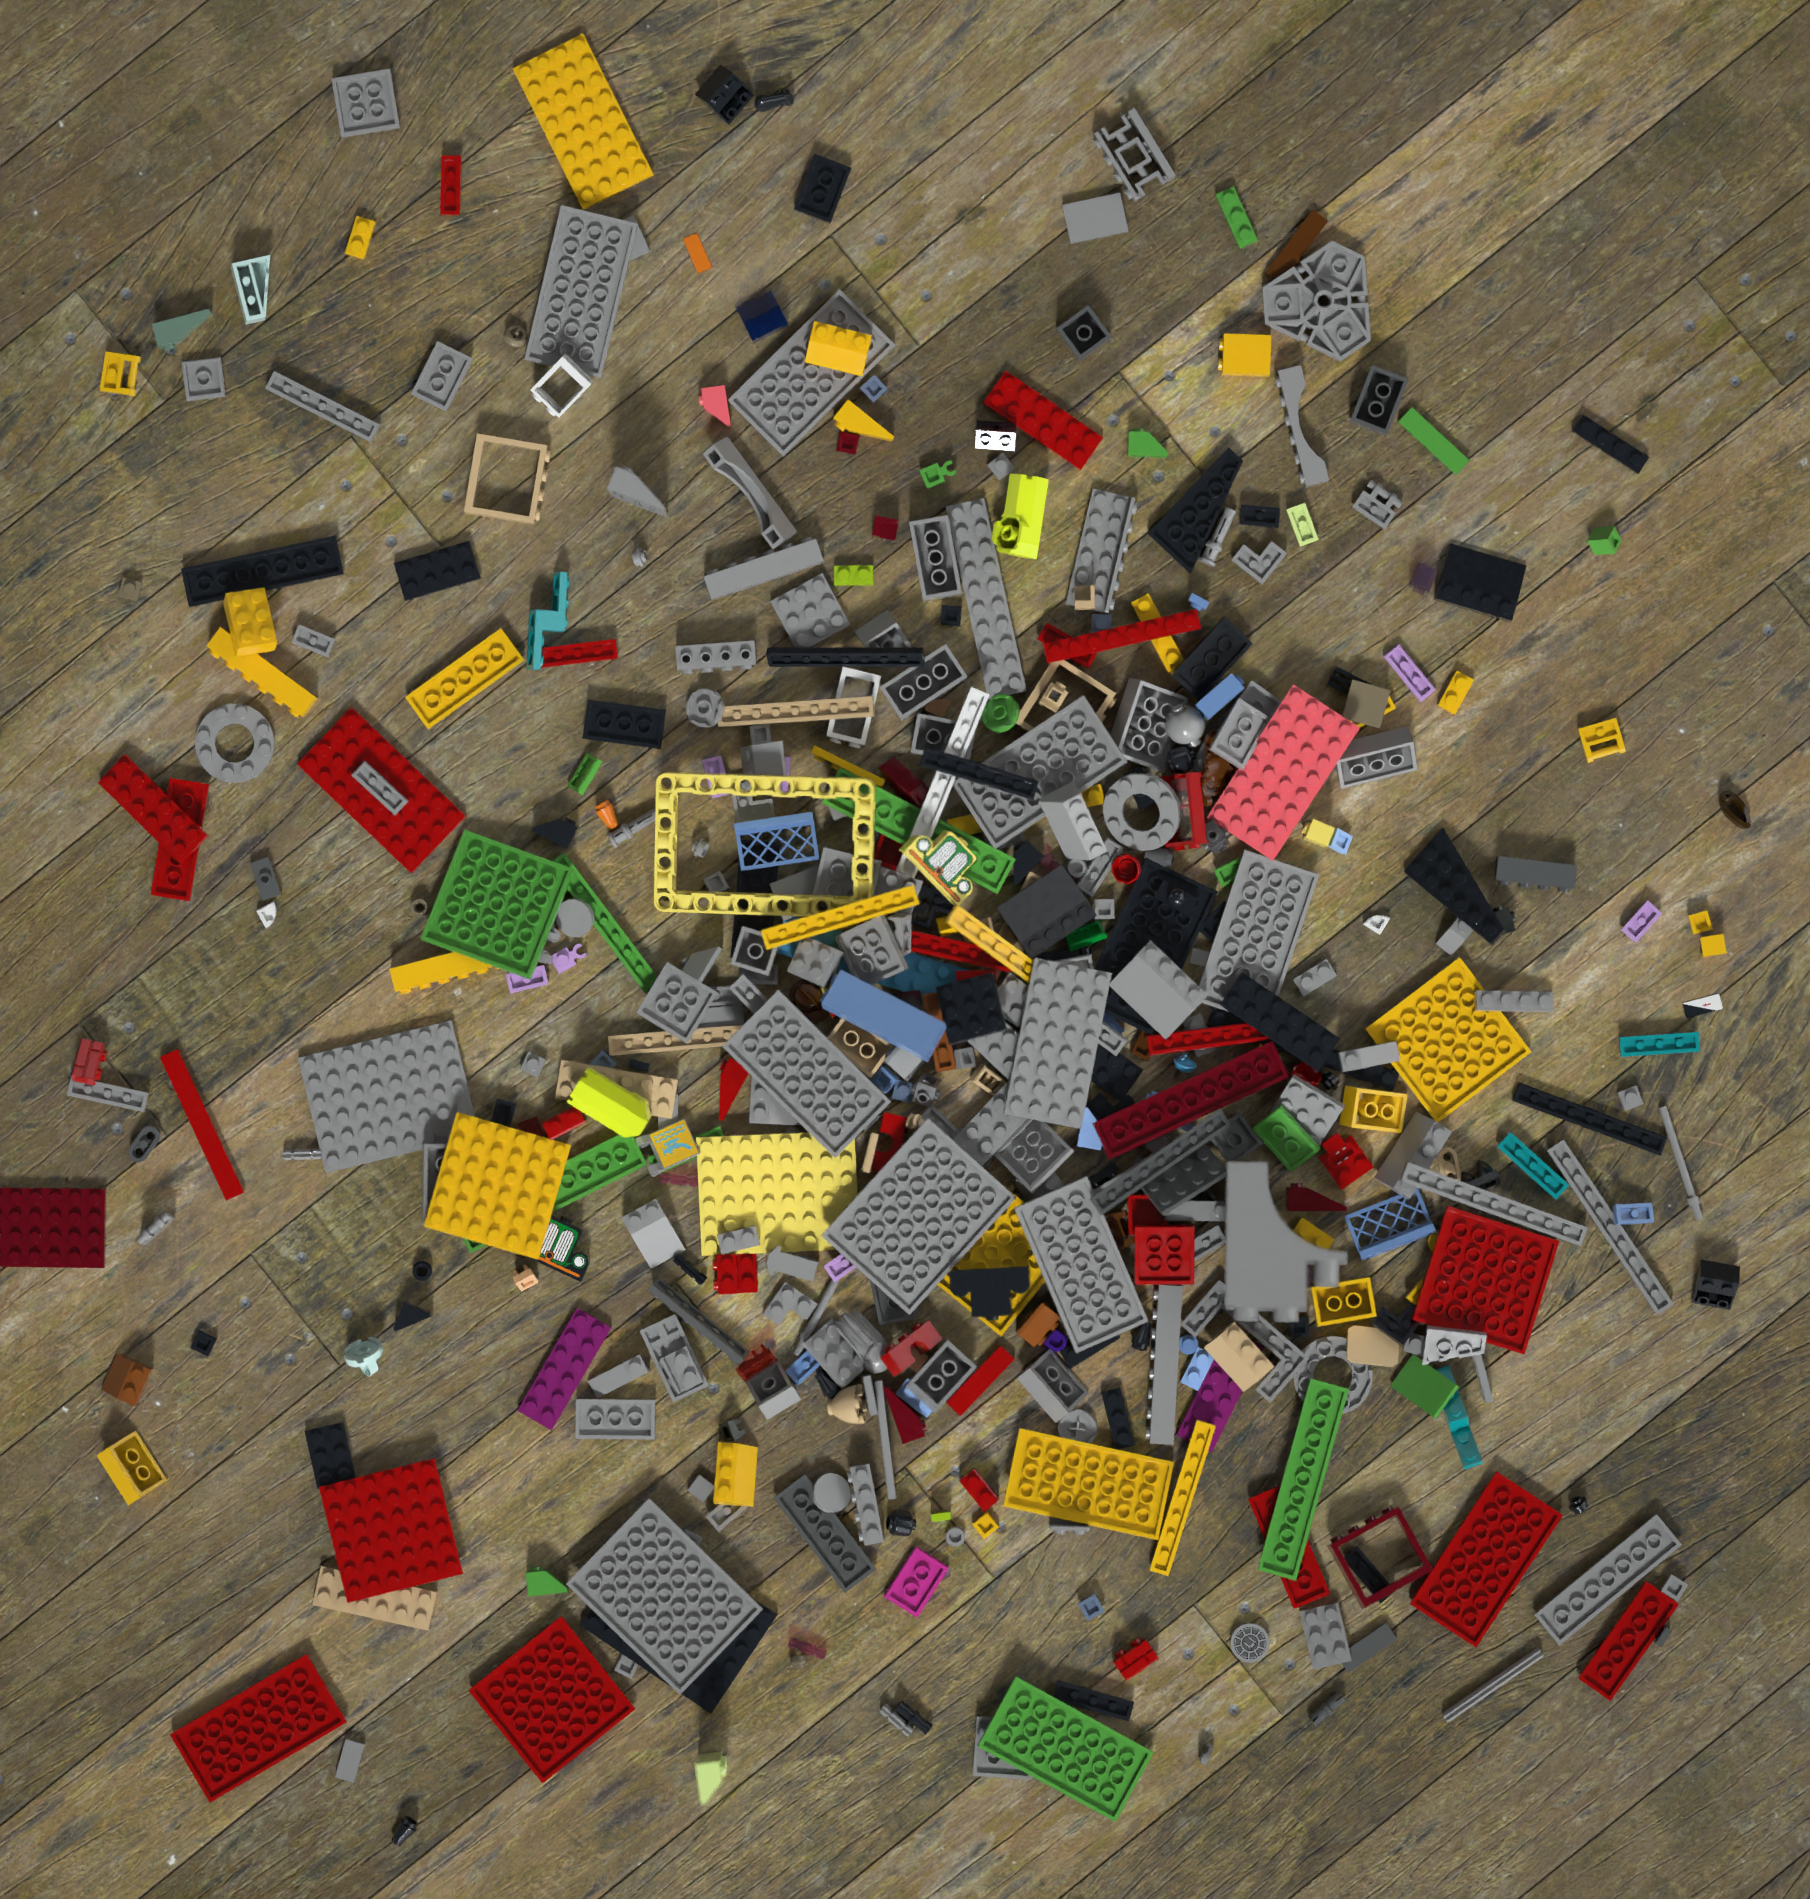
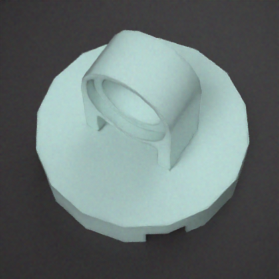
[344,1337,383,1377]

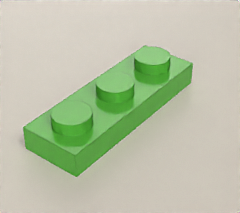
[1215,186,1258,249]

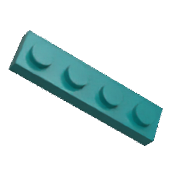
[1619,1032,1700,1057]
[1496,1132,1569,1200]

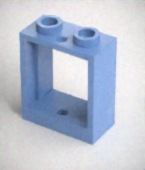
[1194,673,1244,721]

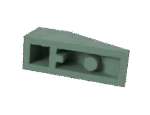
[152,309,212,351]

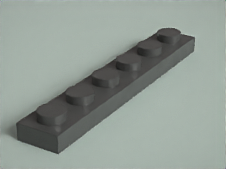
[648,1277,749,1365]

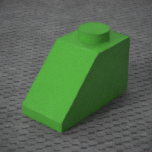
[1127,428,1168,458]
[526,1566,569,1597]

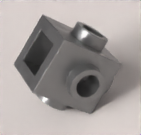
[1202,820,1230,855]
[912,1073,942,1108]

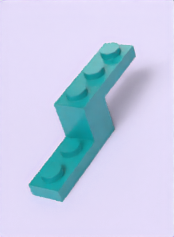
[526,572,570,670]
[1436,1365,1483,1470]

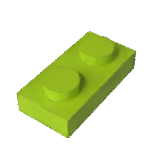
[834,565,874,586]

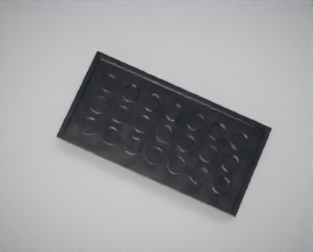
[1094,858,1218,1035]

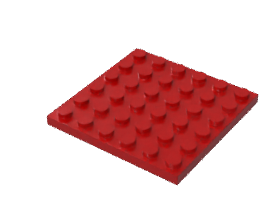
[1411,1206,1559,1355]
[319,1458,463,1603]
[468,1616,636,1784]

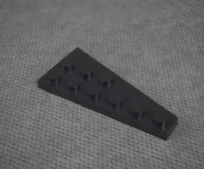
[1148,448,1243,575]
[1404,827,1505,946]

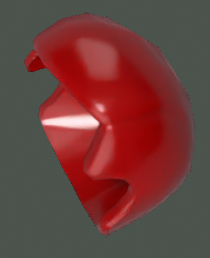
[1112,854,1141,884]
[1290,1061,1322,1087]

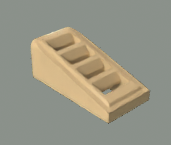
[970,1063,1007,1097]

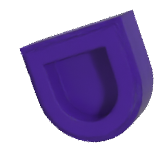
[1043,1328,1067,1352]

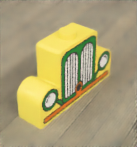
[899,830,976,906]

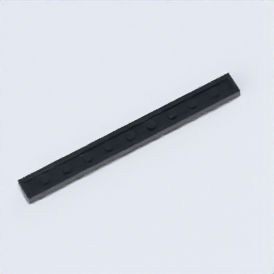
[1207,1007,1399,1091]

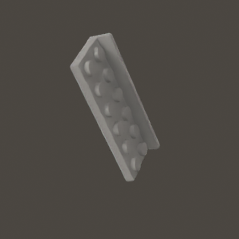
[1066,489,1138,614]

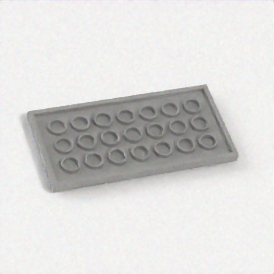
[524,205,638,378]
[727,289,895,457]
[953,695,1127,849]
[1198,850,1319,1012]
[1003,958,1112,1129]
[722,990,891,1158]
[1014,1176,1148,1353]

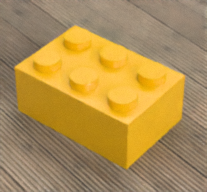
[223,587,277,657]
[1310,1276,1377,1327]

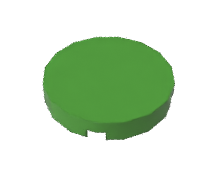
[982,694,1020,733]

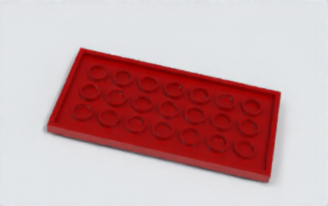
[297,707,466,874]
[1409,1471,1563,1647]
[170,1653,347,1803]

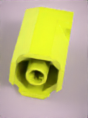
[992,474,1049,559]
[567,1067,652,1137]

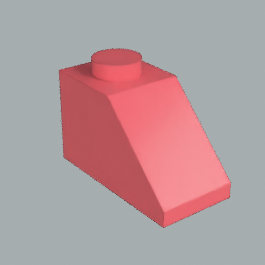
[698,385,731,427]

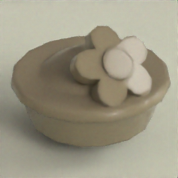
[503,325,527,347]

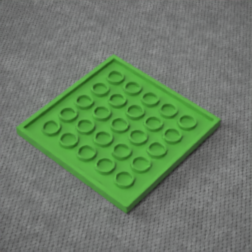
[420,829,574,980]

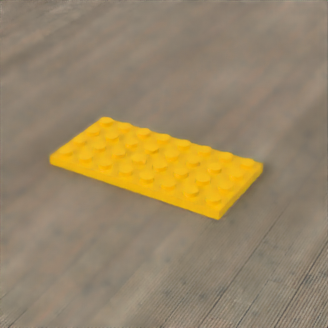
[512,34,654,210]
[1003,1428,1174,1540]

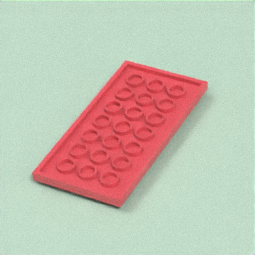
[1207,684,1360,861]

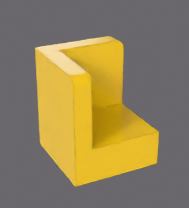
[1700,934,1727,957]

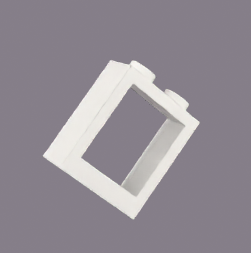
[531,354,594,417]

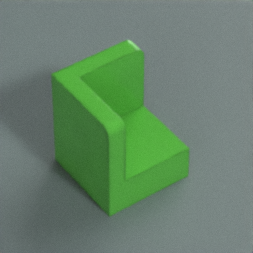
[1587,526,1622,555]

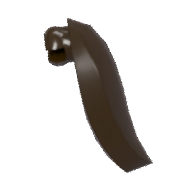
[1719,791,1751,830]

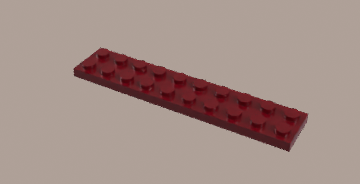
[1092,1041,1289,1159]

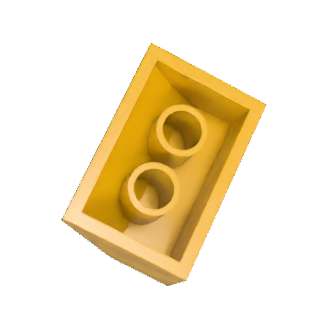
[805,321,872,377]
[96,1431,168,1505]
[713,1442,758,1507]

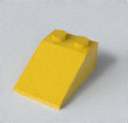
[1339,1085,1408,1133]

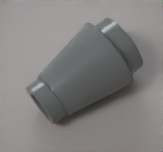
[1144,848,1175,867]

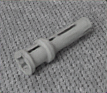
[1198,507,1237,567]
[606,807,656,848]

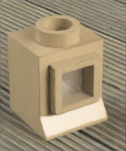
[1039,681,1068,714]

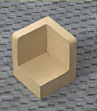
[1074,585,1095,610]

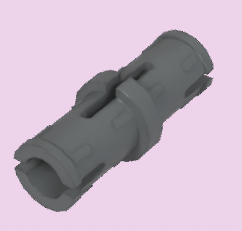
[1308,1691,1346,1726]

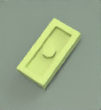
[1286,503,1319,547]

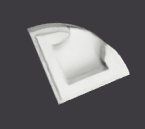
[256,901,277,928]
[1363,915,1390,935]

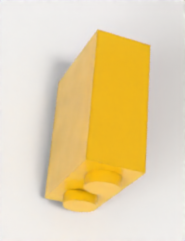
[1218,333,1271,377]

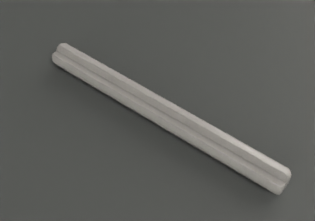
[1442,1648,1543,1722]

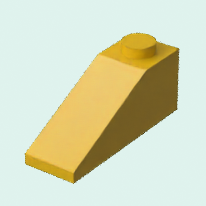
[833,400,894,442]

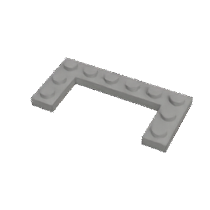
[1181,1280,1309,1403]

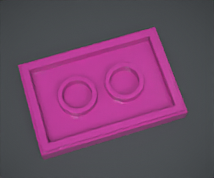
[884,1546,949,1618]

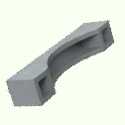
[1274,365,1329,488]
[703,437,797,549]

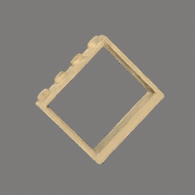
[464,433,551,525]
[1015,660,1117,732]

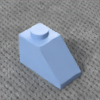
[1077,1107,1103,1150]

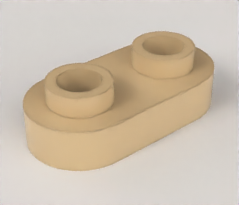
[1437,1147,1461,1181]

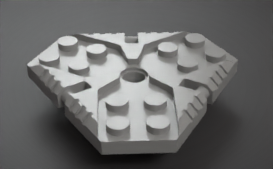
[1262,241,1371,362]

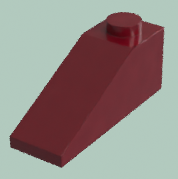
[878,756,929,809]
[1286,1183,1347,1211]
[883,1386,928,1444]

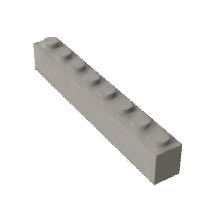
[1146,1285,1183,1445]

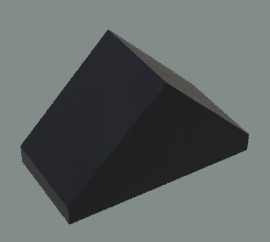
[393,1301,433,1332]

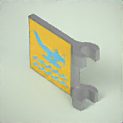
[635,1118,700,1177]

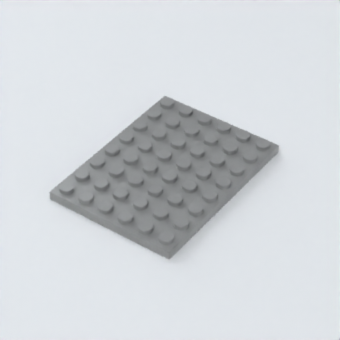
[298,1020,476,1173]
[821,1118,1016,1315]
[566,1498,763,1695]

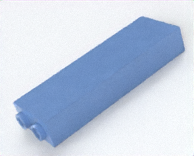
[821,970,946,1062]

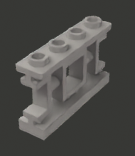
[1092,108,1176,202]

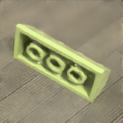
[695,1751,728,1804]

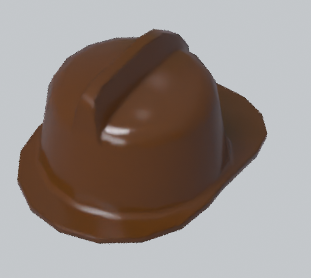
[789,979,830,1022]

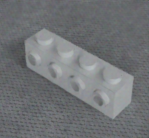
[675,641,757,674]
[847,1462,884,1546]

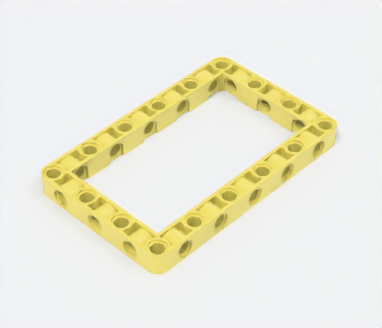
[654,772,876,916]

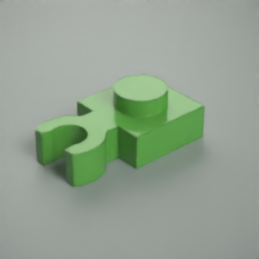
[919,460,957,489]

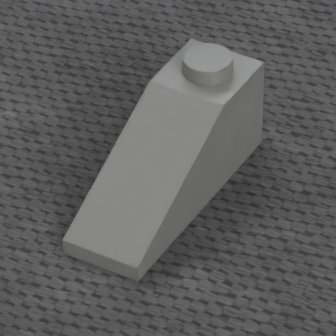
[1338,1041,1400,1072]
[1164,1200,1227,1221]
[588,1353,650,1398]

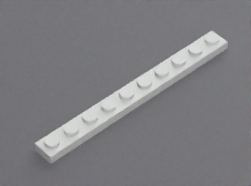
[896,687,990,878]

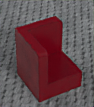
[872,515,899,541]

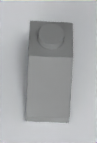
[1435,917,1473,956]

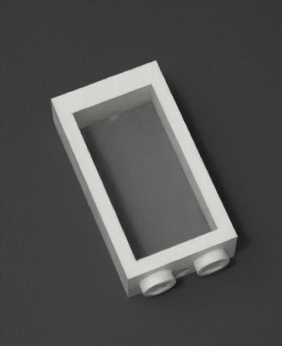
[826,667,882,749]

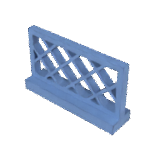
[734,812,820,871]
[1344,1188,1436,1262]

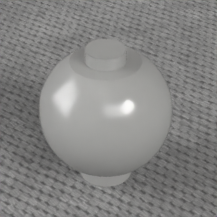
[1165,704,1205,748]

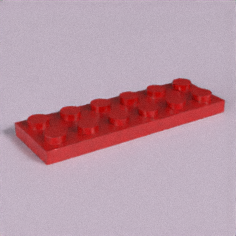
[983,371,1103,471]
[98,754,209,864]
[151,778,210,901]
[1248,1485,1330,1609]
[1577,1581,1679,1701]

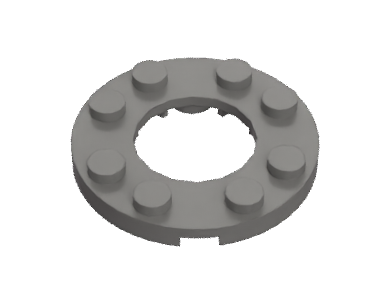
[195,704,275,783]
[1103,773,1181,851]
[1293,1336,1373,1414]

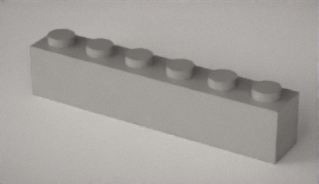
[704,537,824,600]

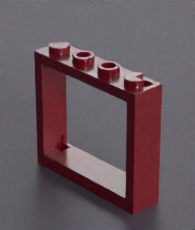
[1327,1506,1433,1609]

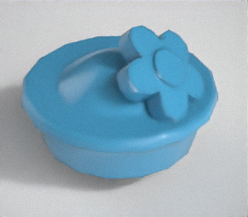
[1173,1053,1197,1073]

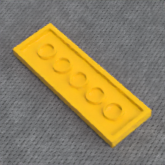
[405,628,525,730]

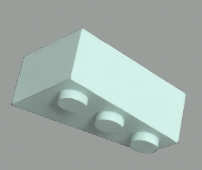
[231,255,270,325]

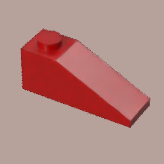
[719,1058,749,1121]

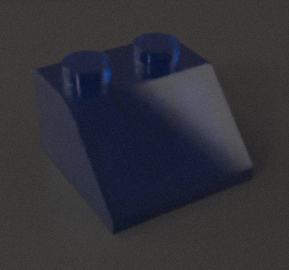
[736,291,788,343]

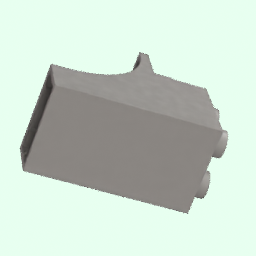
[1225,1162,1347,1322]

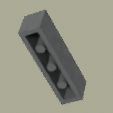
[1494,856,1577,893]

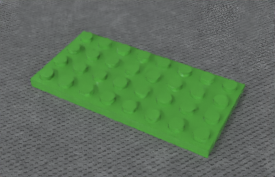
[977,1676,1154,1822]

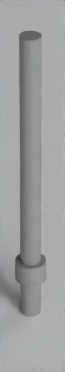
[1659,1106,1704,1221]
[793,1278,841,1357]

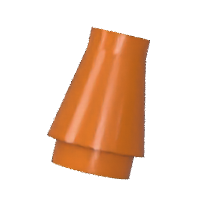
[594,799,619,830]

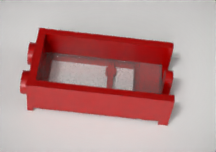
[1159,772,1208,851]

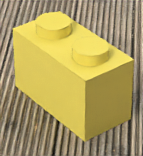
[1301,819,1335,848]

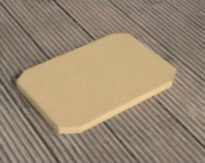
[1346,1325,1399,1367]

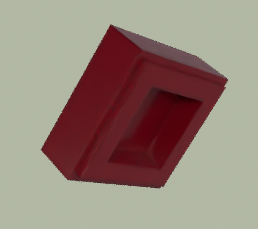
[836,431,860,455]

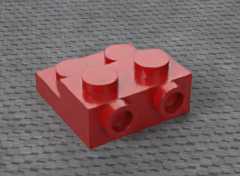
[713,1253,758,1294]

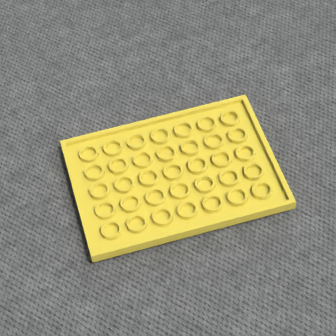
[696,1132,857,1256]

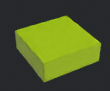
[931,1510,951,1522]

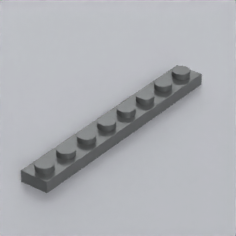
[1090,1109,1231,1215]

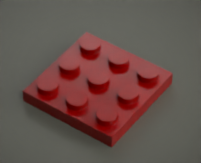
[1135,1225,1195,1285]

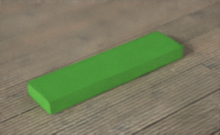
[1398,407,1470,475]

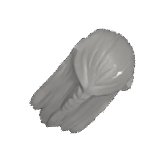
[835,1311,890,1374]

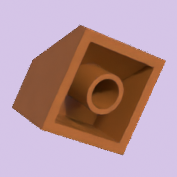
[1016,1301,1060,1347]
[101,1353,154,1406]

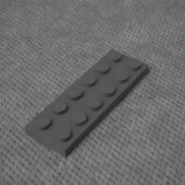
[774,1474,876,1593]

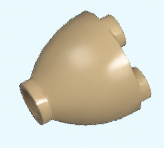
[827,1384,869,1424]

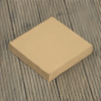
[862,1132,879,1173]

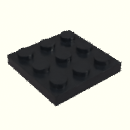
[935,972,1007,1045]

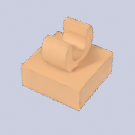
[513,1265,539,1292]

